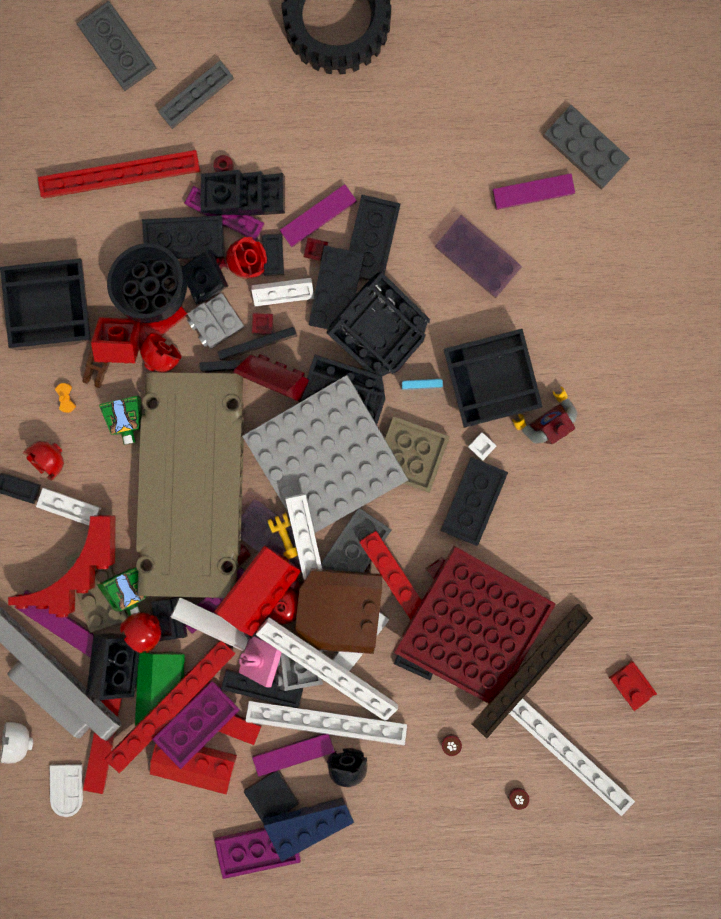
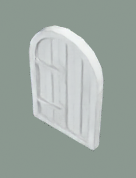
[50,764,83,817]

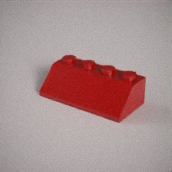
[214,546,301,636]
[150,744,237,795]

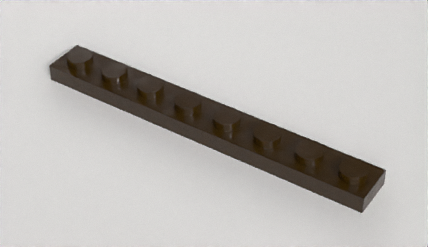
[471,604,593,739]

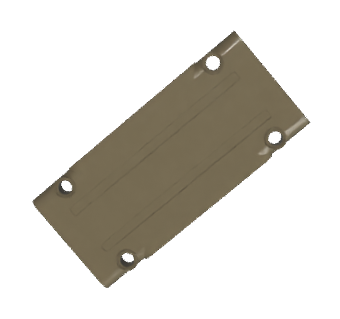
[136,372,244,598]

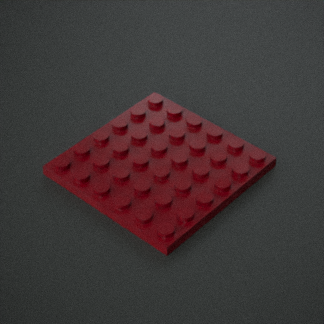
[393,546,556,704]

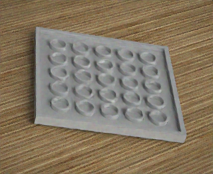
[242,375,408,533]

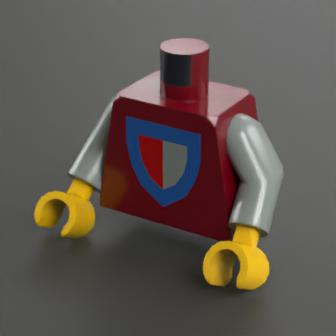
[512,386,577,444]

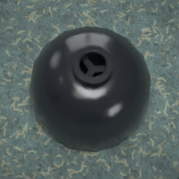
[327,748,368,788]

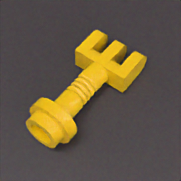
[267,513,298,560]

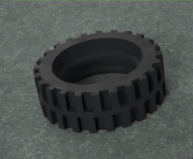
[281,0,392,75]

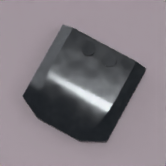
[326,271,430,376]
[300,354,386,424]

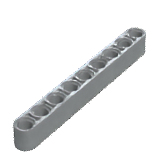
[0,607,122,741]

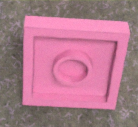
[239,635,282,687]

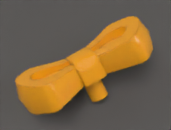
[55,383,76,413]

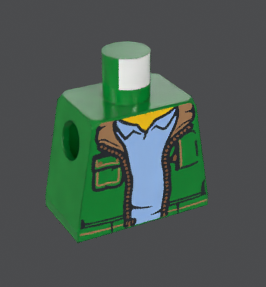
[99,396,142,445]
[97,567,146,616]

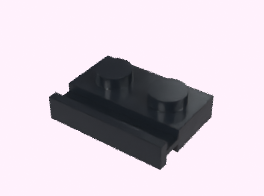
[151,597,188,641]

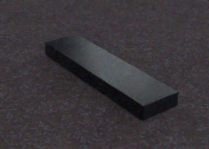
[217,327,297,361]
[221,669,303,708]

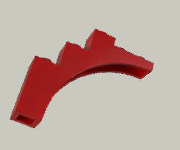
[8,515,116,618]

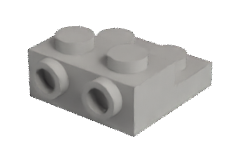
[187,293,245,349]
[275,650,323,691]

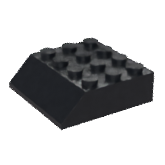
[0,258,91,351]
[443,328,543,428]

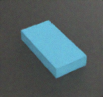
[401,379,443,390]

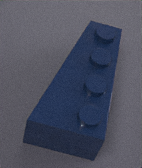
[263,797,354,862]

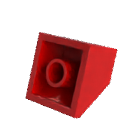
[91,317,140,364]

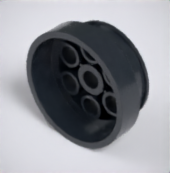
[107,243,187,323]

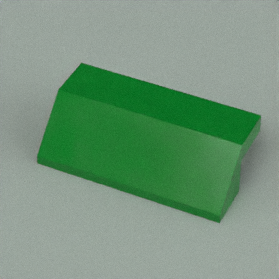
[135,651,185,726]

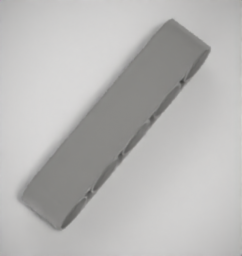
[7,661,90,739]

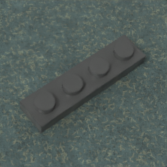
[158,61,234,129]

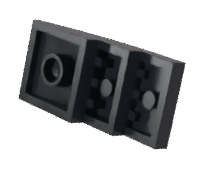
[201,170,285,215]

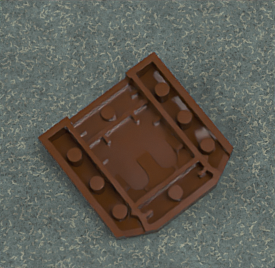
[295,568,383,654]

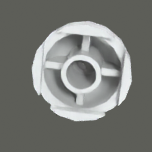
[0,722,33,764]

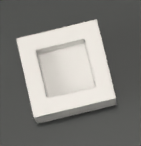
[468,432,496,461]

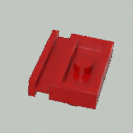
[609,661,657,711]

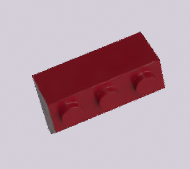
[233,354,309,402]

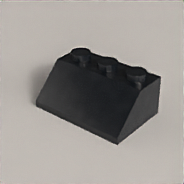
[86,633,139,700]

